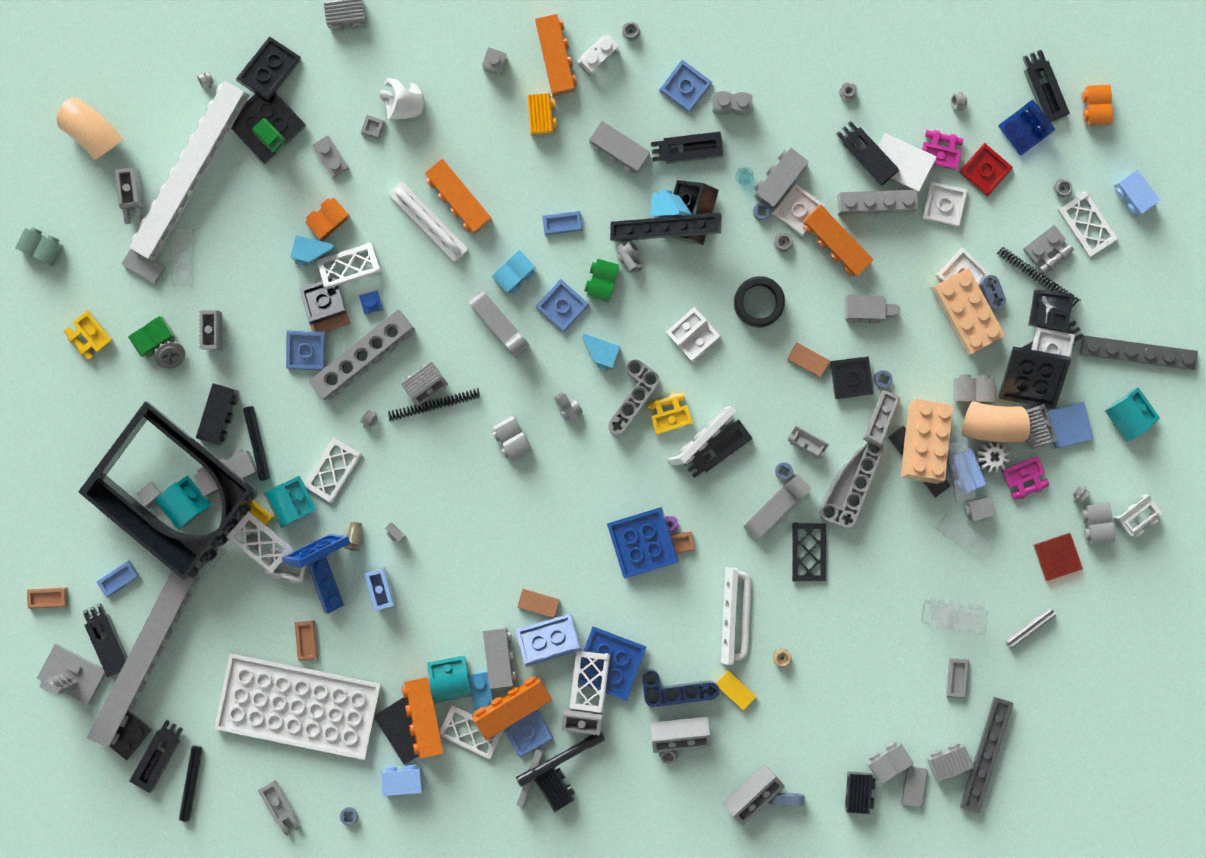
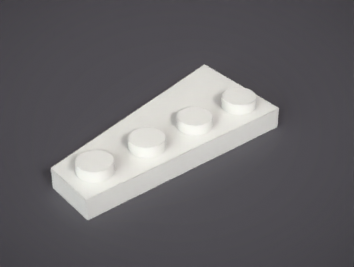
[667,405,736,466]

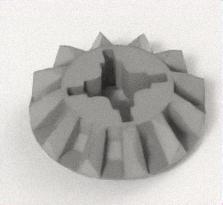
[154,341,185,369]

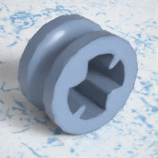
[753,202,771,220]
[874,370,892,388]
[775,462,793,480]
[340,807,358,825]

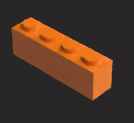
[535,14,577,97]
[425,159,492,234]
[801,205,874,276]
[472,675,552,740]
[401,677,444,759]

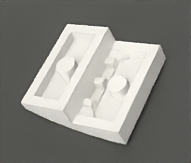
[666,307,721,363]

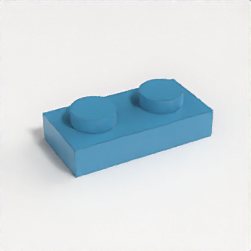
[469,671,493,711]

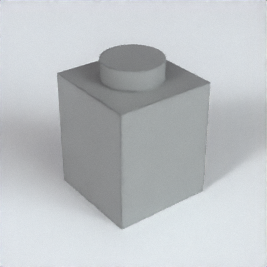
[482,47,508,76]
[964,497,996,521]

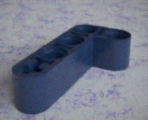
[642,669,719,707]

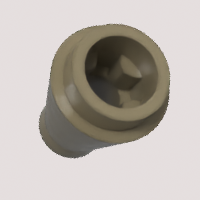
[344,522,362,551]

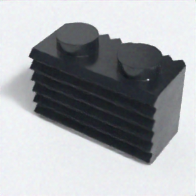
[535,767,576,812]
[845,771,876,814]

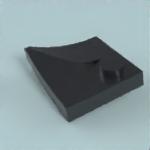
[1028,290,1074,333]

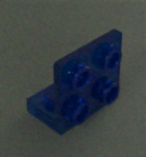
[998,99,1056,156]

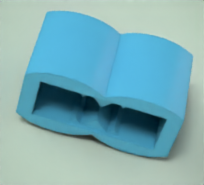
[492,250,536,294]

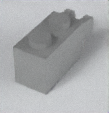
[115,167,144,225]
[845,295,901,324]

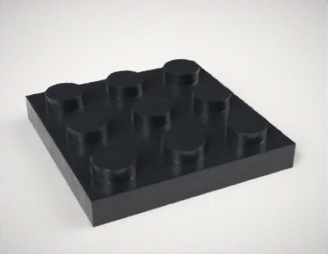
[231,93,307,164]
[998,346,1071,409]

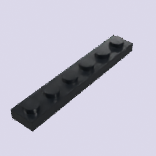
[610,213,722,242]

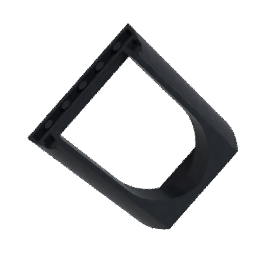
[78,401,257,580]

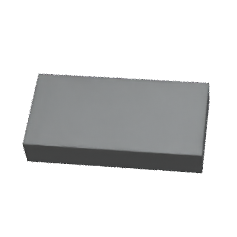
[122,249,165,284]
[946,658,969,698]
[901,766,928,807]

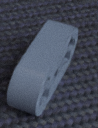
[980,275,1006,310]
[768,793,805,806]

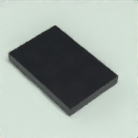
[236,36,301,102]
[374,697,418,765]

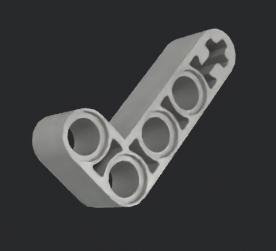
[468,290,530,358]
[609,359,659,435]
[743,474,811,541]

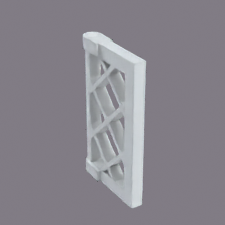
[1058,191,1118,257]
[316,243,381,290]
[304,437,362,503]
[226,511,293,574]
[569,651,610,713]
[439,705,504,760]

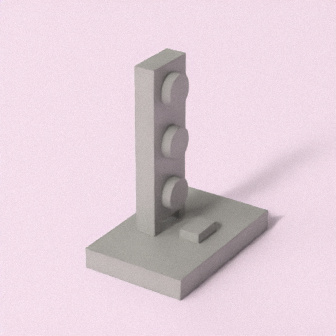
[37,644,105,705]

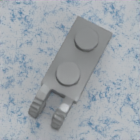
[258,780,301,836]

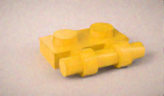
[63,311,113,361]
[647,392,693,435]

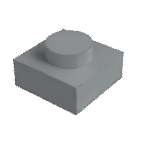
[385,523,406,542]

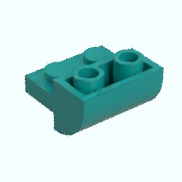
[1105,387,1160,442]
[155,475,212,530]
[264,475,317,528]
[427,655,472,703]

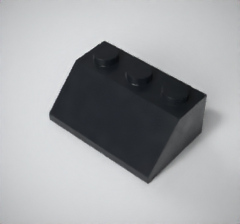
[670,180,719,245]

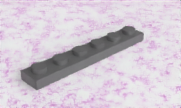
[1080,335,1198,370]
[960,697,1013,813]

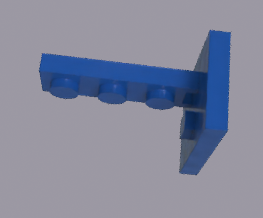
[282,534,350,614]

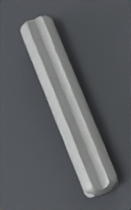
[1005,608,1056,649]

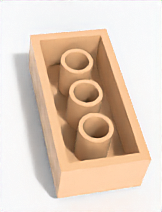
[931,268,1005,355]
[900,399,953,484]

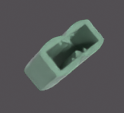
[15,227,63,266]

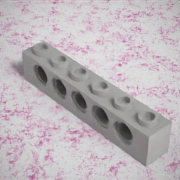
[308,309,415,400]

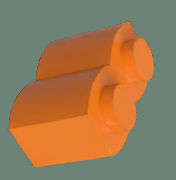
[1081,85,1113,126]
[305,198,350,241]

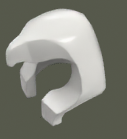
[379,78,424,120]

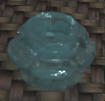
[735,167,754,185]

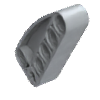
[819,441,884,528]

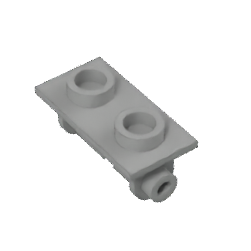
[787,426,829,459]

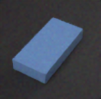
[542,211,583,235]
[96,560,140,598]

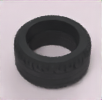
[734,276,785,328]

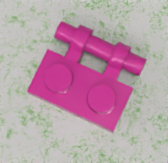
[922,130,964,170]
[1001,456,1050,500]

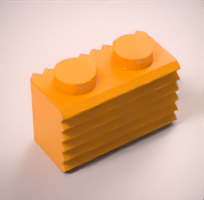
[527,93,557,136]

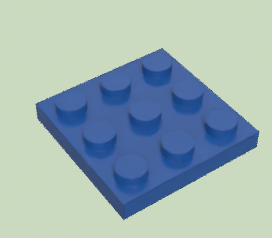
[607,507,679,579]
[572,626,647,701]

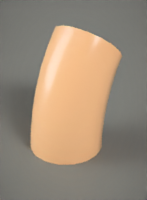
[57,98,124,160]
[962,401,1030,443]

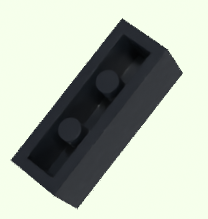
[196,383,239,445]

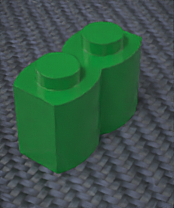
[252,118,286,152]
[584,258,619,303]
[128,316,175,358]

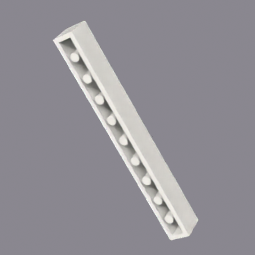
[129,81,250,261]

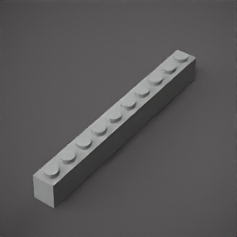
[87,571,200,748]

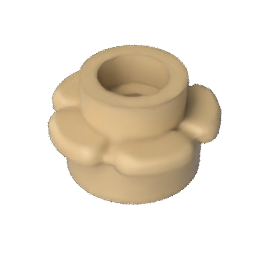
[773,649,792,668]

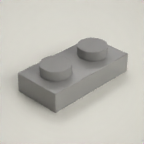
[312,135,349,178]

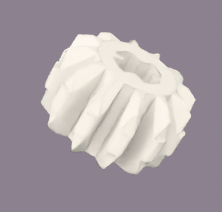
[977,441,1010,473]

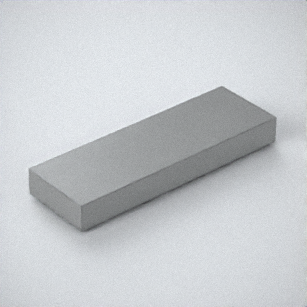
[862,390,900,447]
[516,748,543,807]

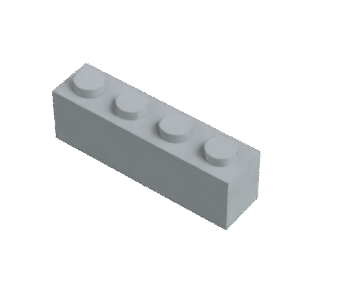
[837,190,918,215]

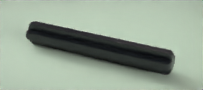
[243,406,270,481]
[179,745,202,822]

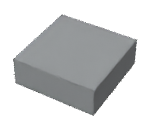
[361,115,385,140]
[136,481,161,509]

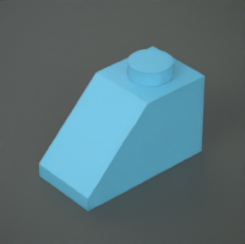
[650,190,692,218]
[290,235,336,266]
[583,334,620,371]

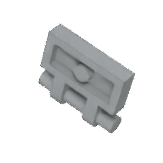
[1023,225,1074,274]

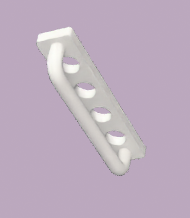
[389,182,468,262]
[721,567,751,665]

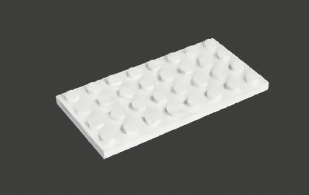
[214,653,381,760]

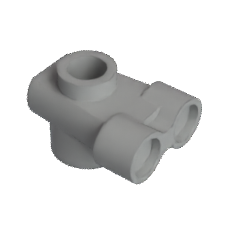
[616,241,643,273]
[554,392,583,422]

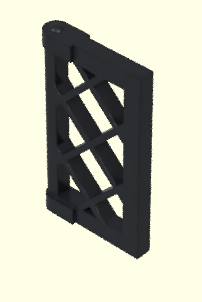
[792,522,826,582]

